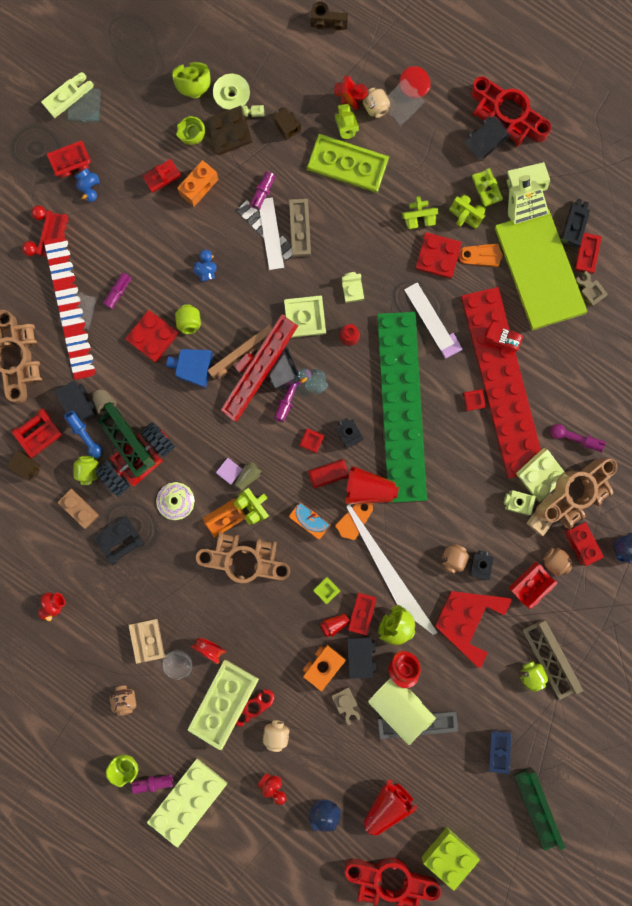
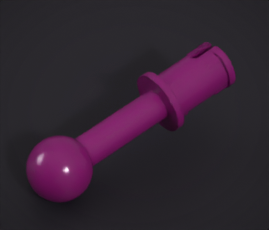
[274,371,304,423]
[550,424,606,453]

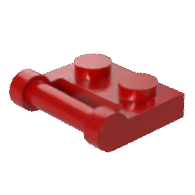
[12,408,63,458]

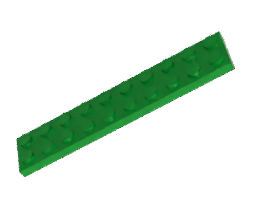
[377,312,427,503]

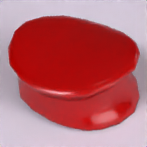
[399,66,430,99]
[190,637,227,664]
[388,651,421,689]

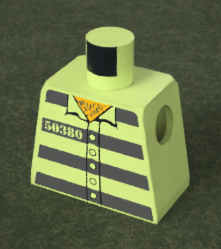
[508,175,549,224]

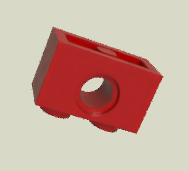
[563,522,604,566]

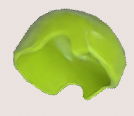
[176,116,205,146]
[106,754,139,787]

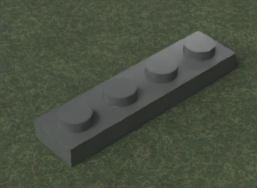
[378,711,458,739]

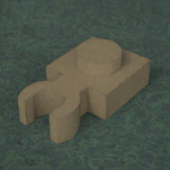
[575,271,608,307]
[331,687,360,725]

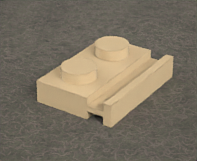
[129,619,165,664]

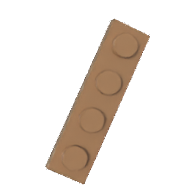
[208,325,272,379]

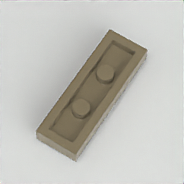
[289,199,311,257]

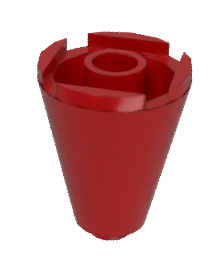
[345,466,399,505]
[364,780,417,836]

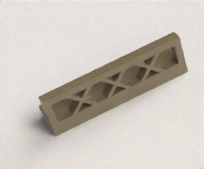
[522,619,584,700]

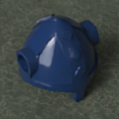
[613,533,632,564]
[309,799,342,832]

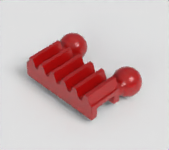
[22,205,68,258]

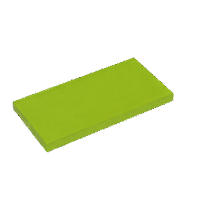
[495,209,587,331]

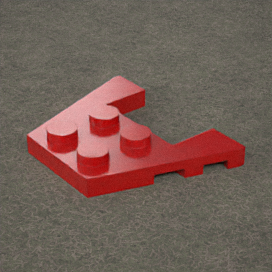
[435,591,512,668]

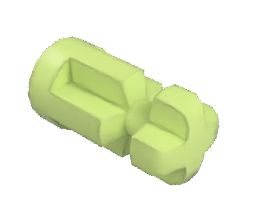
[243,105,264,117]

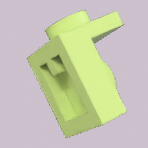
[342,272,364,303]

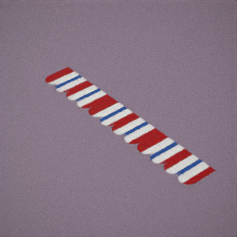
[44,237,96,380]

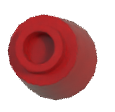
[339,324,360,346]

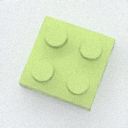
[284,296,326,338]
[516,448,565,502]

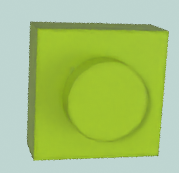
[313,577,340,604]

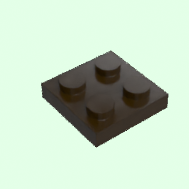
[207,105,253,155]

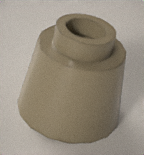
[92,390,117,415]

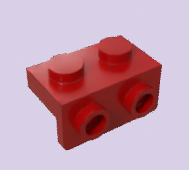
[47,140,91,178]
[509,562,557,609]

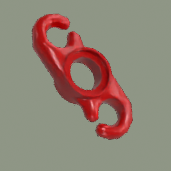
[235,689,275,727]

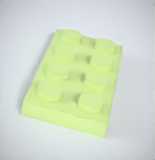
[188,660,259,750]
[147,758,227,848]

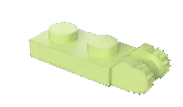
[41,72,94,118]

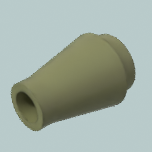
[235,461,262,490]

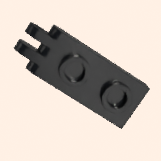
[560,198,590,248]

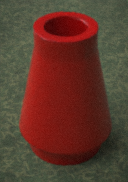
[320,613,350,638]

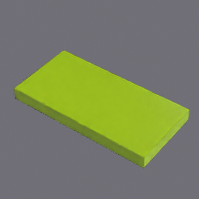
[307,134,389,193]

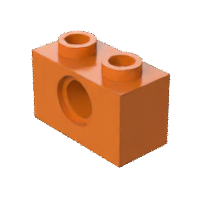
[178,160,219,207]
[303,644,346,692]

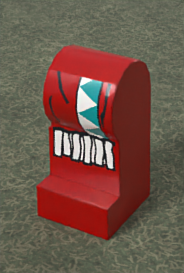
[483,321,523,352]

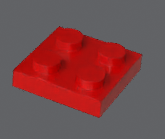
[416,232,462,279]
[126,310,179,363]

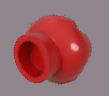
[38,592,65,621]
[258,773,287,805]

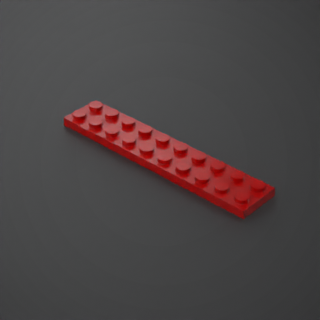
[461,287,541,479]

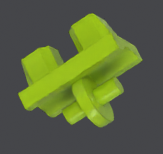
[402,196,438,229]

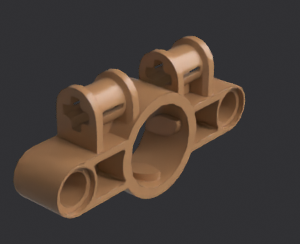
[0,310,42,404]
[536,458,617,529]
[196,532,290,583]

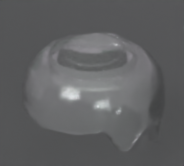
[162,650,192,680]

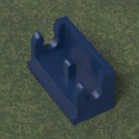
[489,729,512,774]

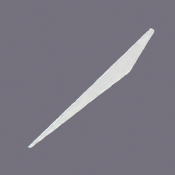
[346,505,438,635]

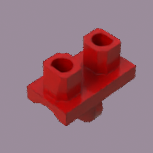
[334,76,368,110]
[142,159,181,193]

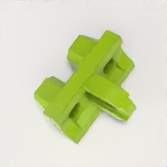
[335,104,359,139]
[472,168,503,207]
[449,194,486,229]
[233,488,269,525]

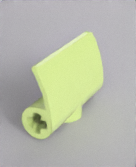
[368,678,436,745]

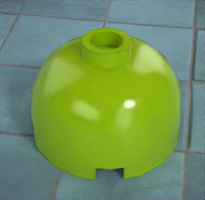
[172,62,210,98]
[378,605,415,645]

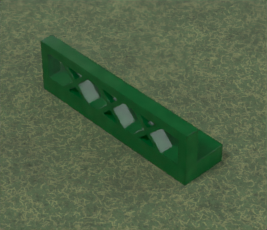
[97,402,156,478]
[513,767,565,851]

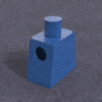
[166,349,213,389]

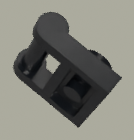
[94,516,145,566]

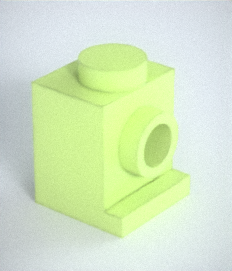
[504,490,536,516]

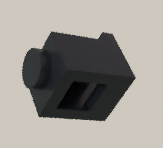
[336,418,364,449]
[469,550,494,580]

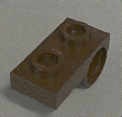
[310,1,348,30]

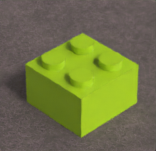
[421,827,480,891]

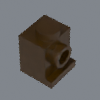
[273,107,301,140]

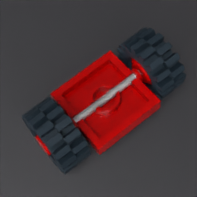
[95,421,175,497]

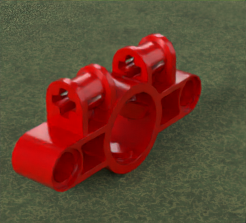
[471,76,552,147]
[345,857,441,906]

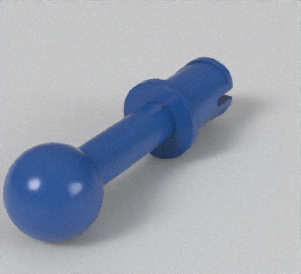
[64,411,103,459]

